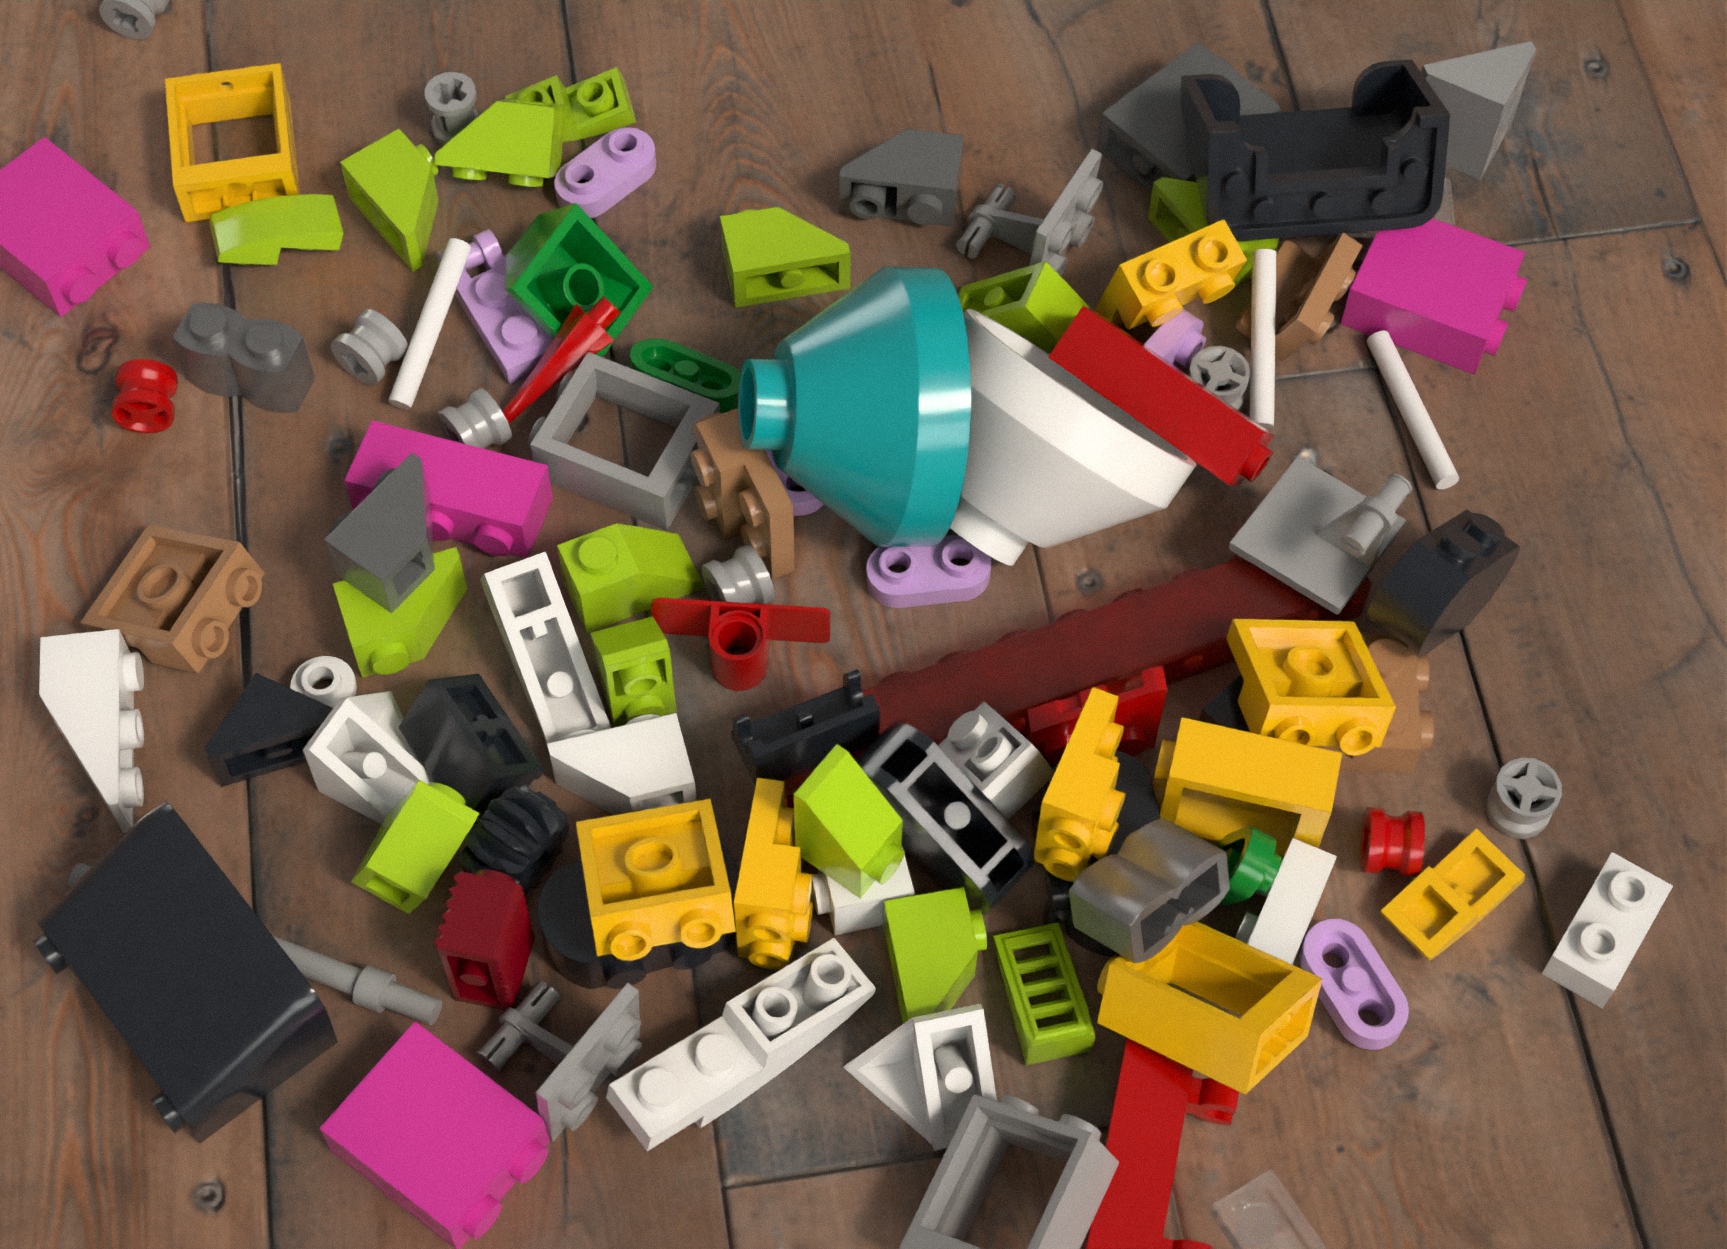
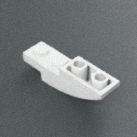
[606,938,876,1151]

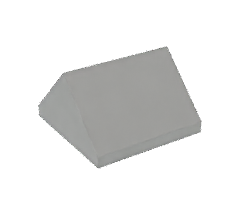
[1421,41,1536,180]

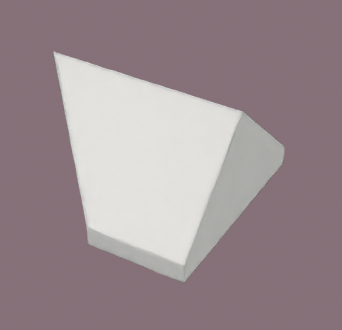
[303,691,433,825]
[843,1004,997,1151]

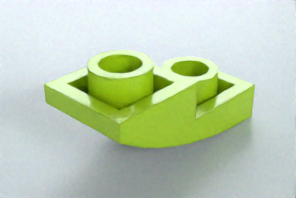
[505,67,636,143]
[209,194,344,265]

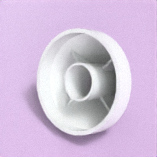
[950,309,1196,566]

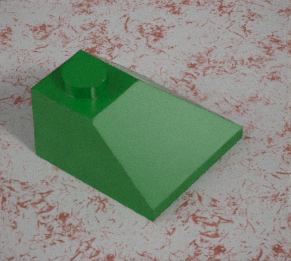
[505,203,654,357]

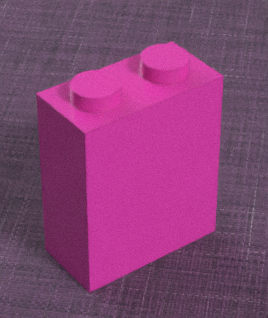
[0,136,150,318]
[1341,218,1528,375]
[320,1021,550,1249]

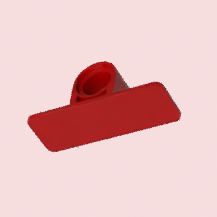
[651,598,831,691]

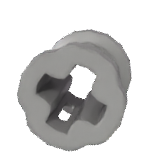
[424,72,479,146]

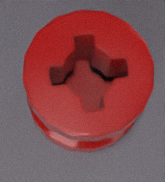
[111,359,178,433]
[1360,807,1425,877]

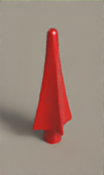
[502,296,621,424]

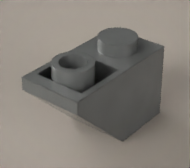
[839,129,964,226]
[324,453,435,613]

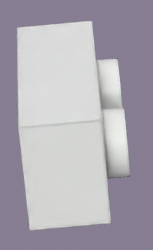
[1235,838,1337,965]
[1542,852,1673,1009]

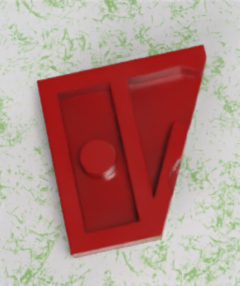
[1024,666,1168,765]

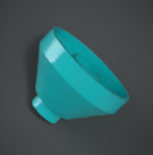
[738,266,971,547]

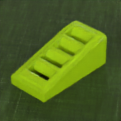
[993,922,1096,1065]

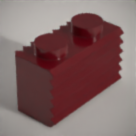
[433,869,535,1011]

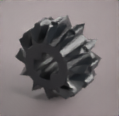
[459,786,569,897]

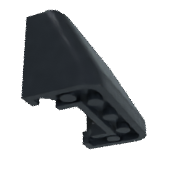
[1181,59,1450,241]
[32,801,338,1144]

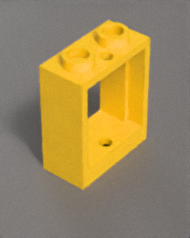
[165,63,300,223]
[1152,717,1342,861]
[1097,921,1322,1095]

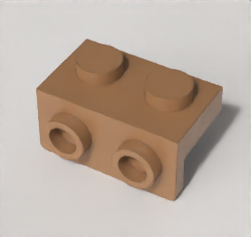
[1236,232,1362,361]

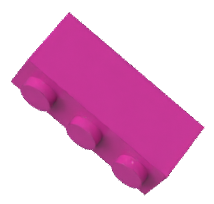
[344,420,553,558]

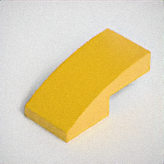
[1380,828,1525,962]

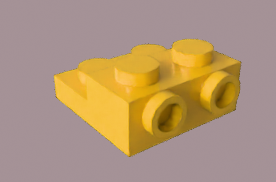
[1094,219,1247,329]
[1226,619,1396,756]
[1034,687,1125,882]
[734,778,813,970]
[576,799,736,961]

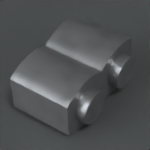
[173,303,315,413]
[1069,818,1230,963]

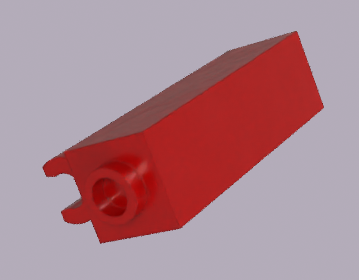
[1048,306,1275,487]
[1084,1038,1239,1249]

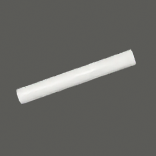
[388,238,472,410]
[1250,249,1276,429]
[1367,331,1459,489]

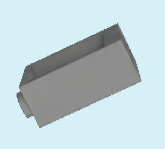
[528,352,720,531]
[899,1094,1119,1249]

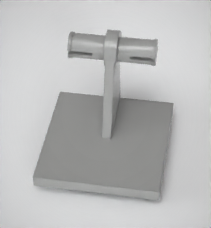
[956,149,1103,277]
[1229,456,1412,615]
[476,980,642,1142]

